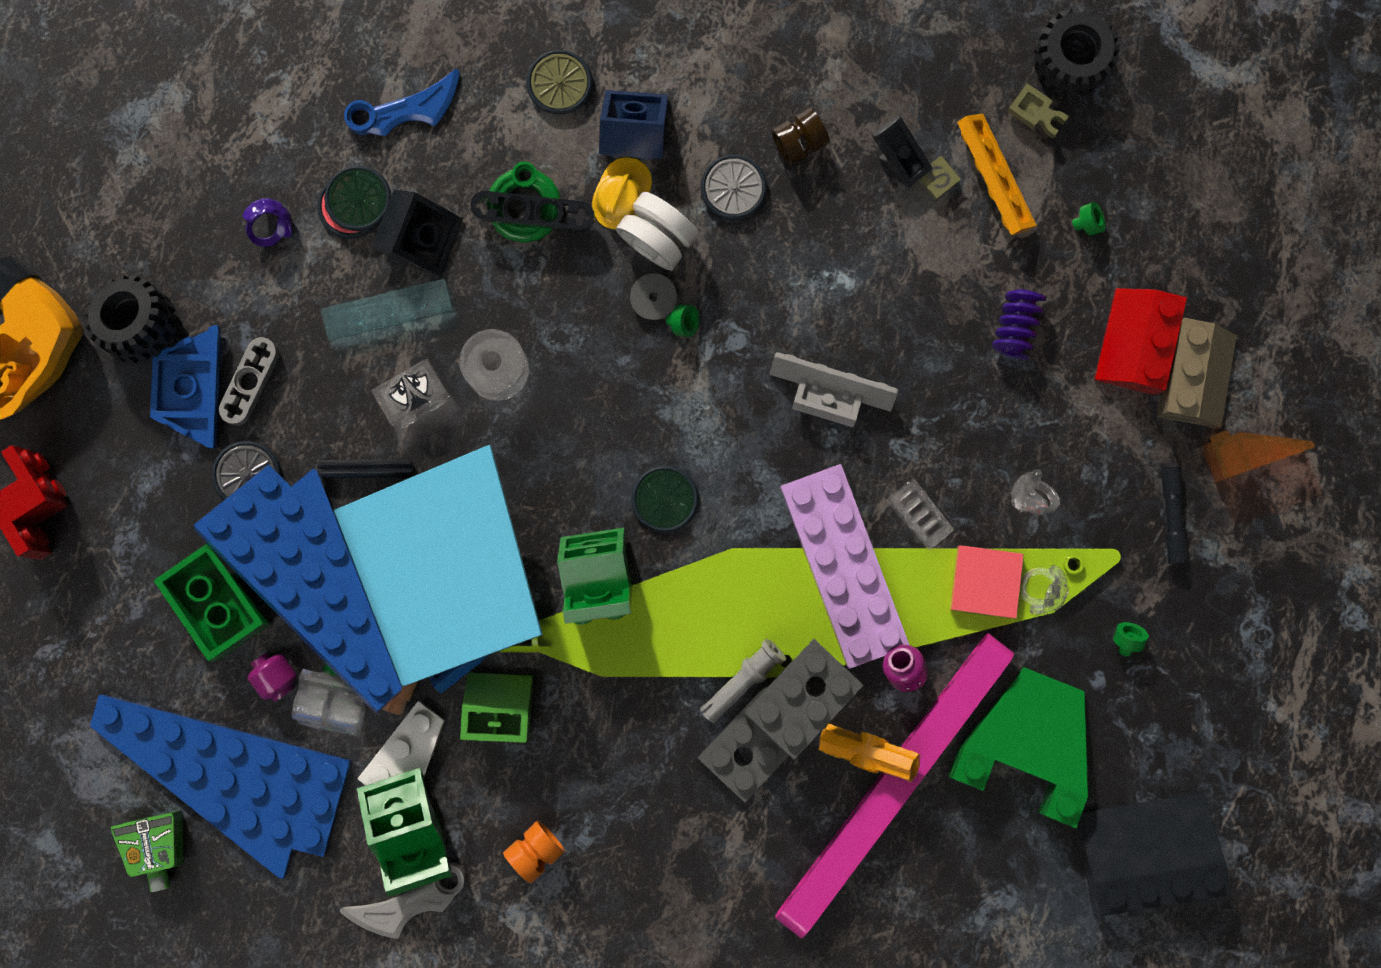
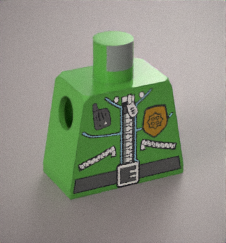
[111,810,184,892]

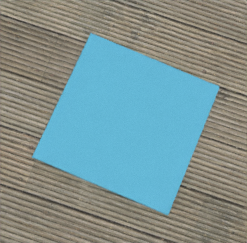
[333,445,542,687]

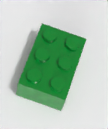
[153,544,272,662]

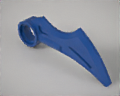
[344,69,460,136]

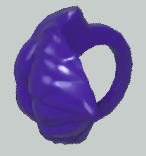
[243,198,293,247]

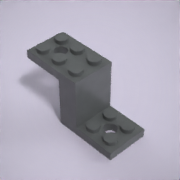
[697,639,864,803]

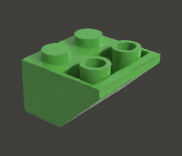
[460,673,533,743]

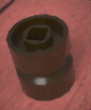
[771,108,830,166]

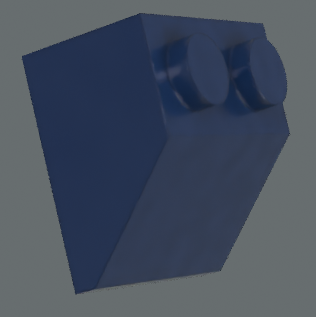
[599,90,668,160]

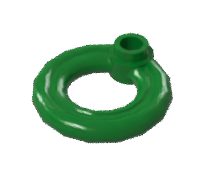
[486,161,561,243]

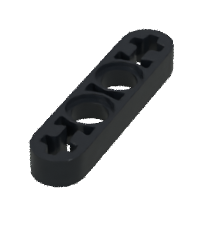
[470,191,595,232]

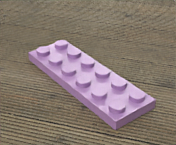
[780,464,909,669]

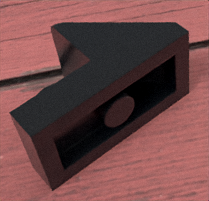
[872,116,933,188]

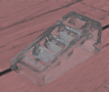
[886,479,954,550]

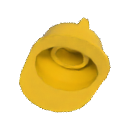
[592,157,652,230]

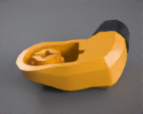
[0,256,84,420]

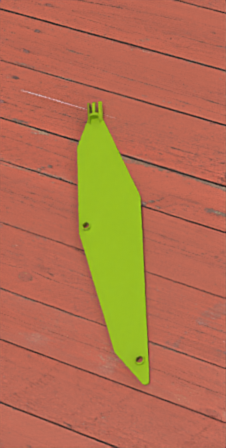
[500,548,1121,677]

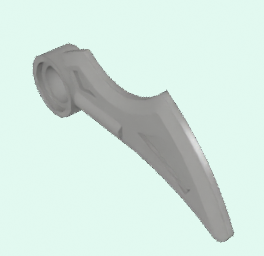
[340,862,467,939]

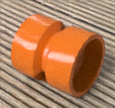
[503,820,566,884]

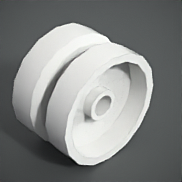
[616,192,699,271]

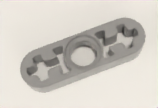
[219,337,279,426]

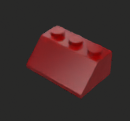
[1094,288,1187,396]

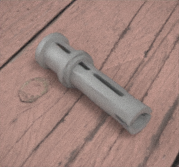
[700,639,786,723]

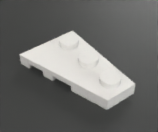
[358,701,445,785]

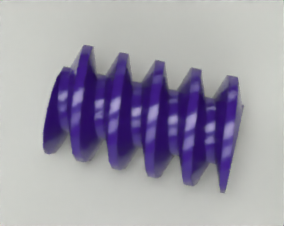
[992,289,1047,360]

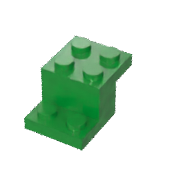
[557,528,632,625]
[357,768,452,897]

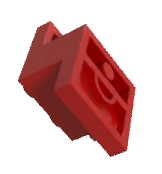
[0,445,69,560]

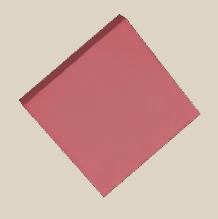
[950,545,1024,618]

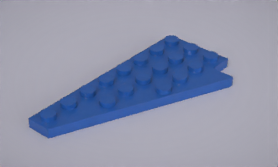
[193,465,402,714]
[90,694,352,879]

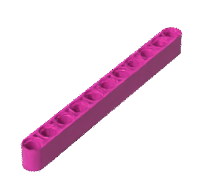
[775,633,1014,939]

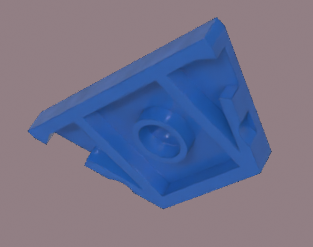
[150,325,221,449]

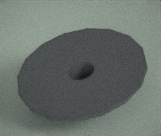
[630,273,677,320]

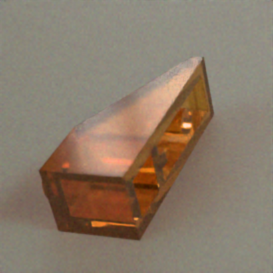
[1202,430,1315,482]

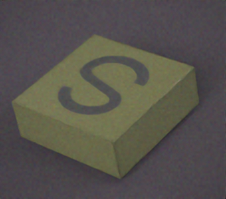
[918,156,961,201]

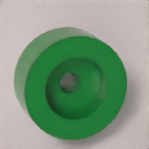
[1072,202,1106,236]
[666,304,700,337]
[1113,622,1149,657]

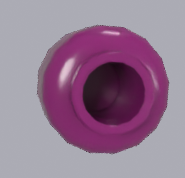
[882,644,928,692]
[248,652,297,702]

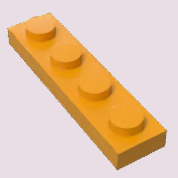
[957,114,1037,235]

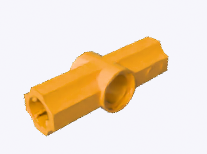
[819,724,921,782]

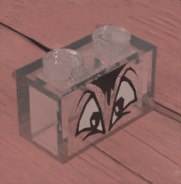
[371,359,450,428]

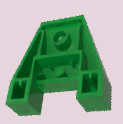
[947,667,1088,828]

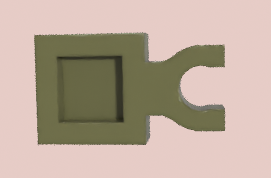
[1007,83,1069,139]

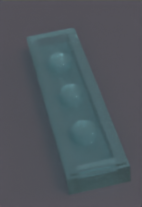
[321,279,453,341]

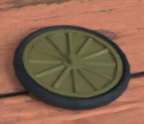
[526,50,593,115]

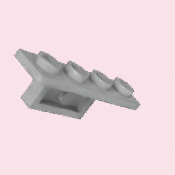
[769,352,899,427]

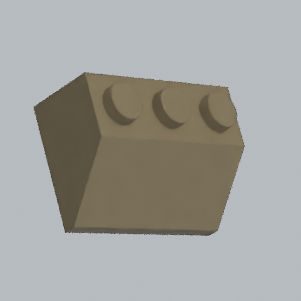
[1157,318,1237,429]

